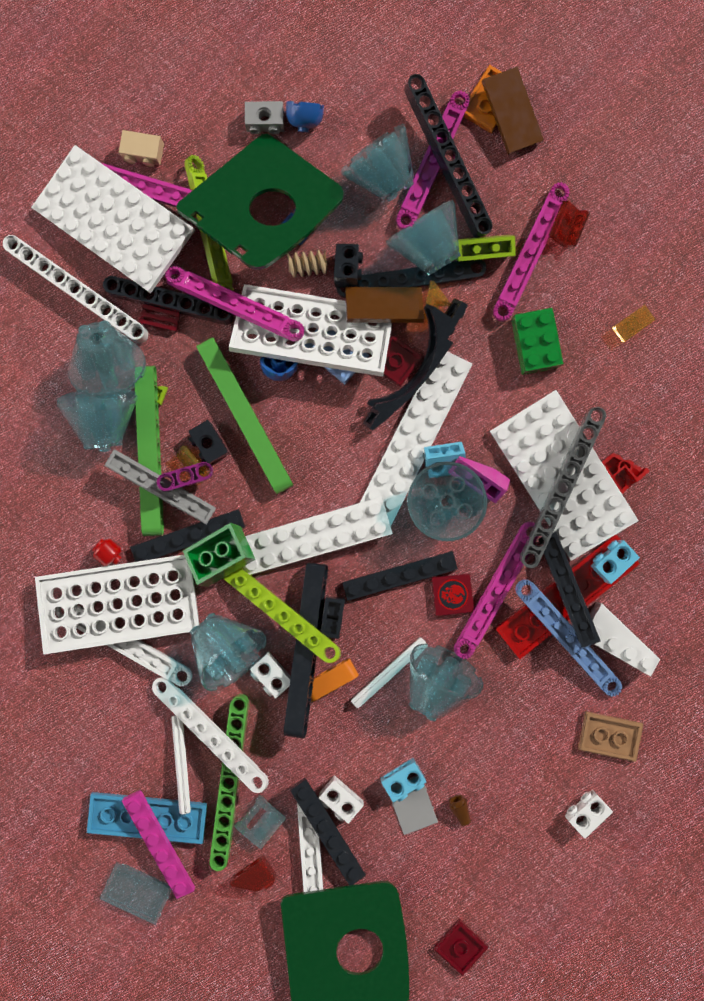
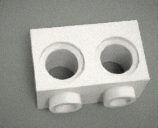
[250,652,291,698]
[319,775,364,824]
[565,790,613,838]

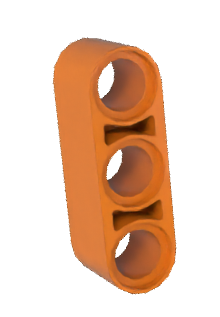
[311,658,359,702]

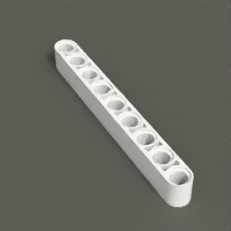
[3,235,148,343]

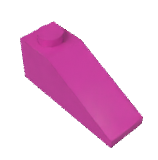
[448,456,510,504]

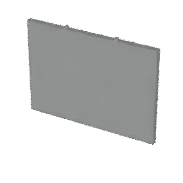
[391,776,438,835]

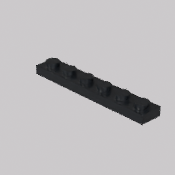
[130,509,246,562]
[538,532,601,649]
[342,551,458,601]
[289,777,366,885]

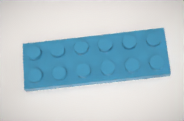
[87,792,207,844]

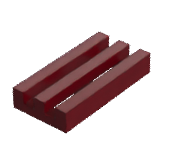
[138,304,181,332]

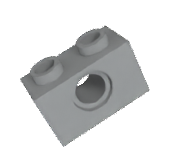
[245,101,284,134]

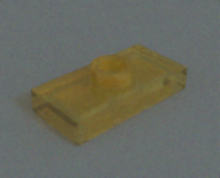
[612,304,656,343]

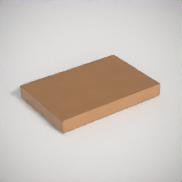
[578,711,643,762]

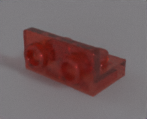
[548,201,590,247]

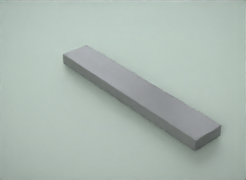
[104,449,216,525]

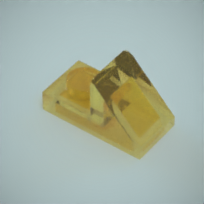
[424,281,451,323]

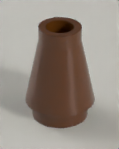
[449,795,471,826]

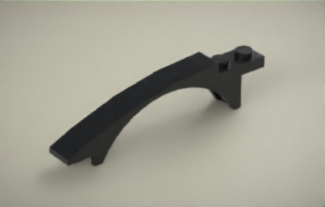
[363,298,468,430]

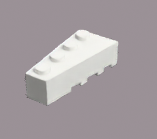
[590,602,660,676]

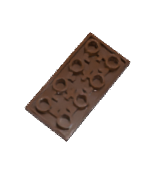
[481,67,544,155]
[345,287,424,323]

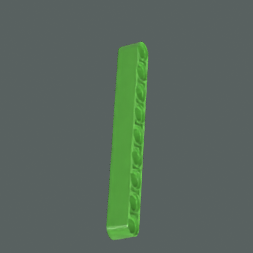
[196,337,294,494]
[134,366,164,536]
[210,694,249,871]

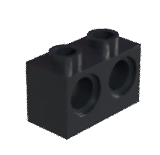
[334,244,363,288]
[321,596,345,639]

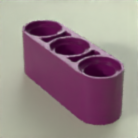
[157,462,213,492]

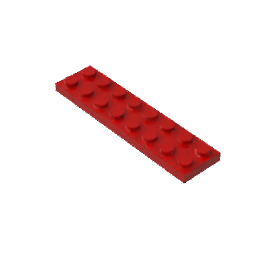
[495,534,640,659]

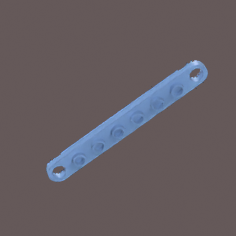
[515,579,622,697]

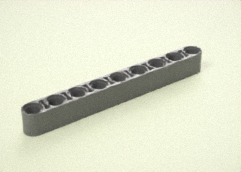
[520,407,606,568]

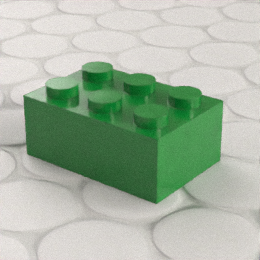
[511,308,564,375]
[183,523,256,587]

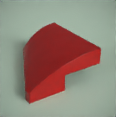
[601,453,650,493]

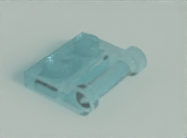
[235,795,286,849]

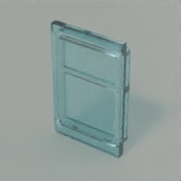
[100,862,171,925]

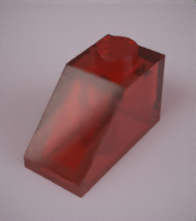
[229,854,276,892]

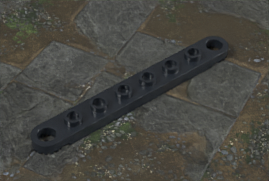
[336,259,486,298]

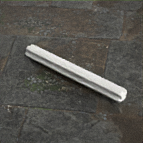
[351,637,427,708]
[172,716,191,814]

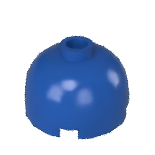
[286,101,324,132]
[260,343,298,382]

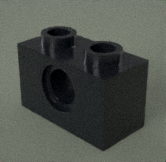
[188,419,230,465]

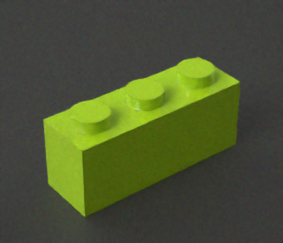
[453,235,516,261]

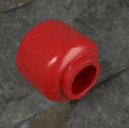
[92,539,122,567]

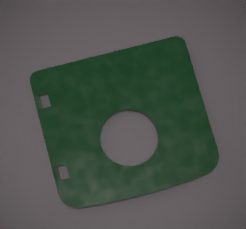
[176,133,344,270]
[281,881,409,1001]

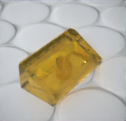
[176,446,209,484]

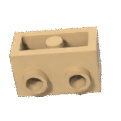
[119,130,164,167]

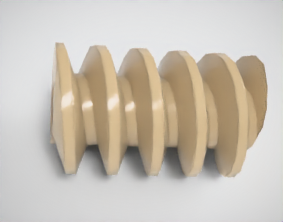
[287,250,327,278]

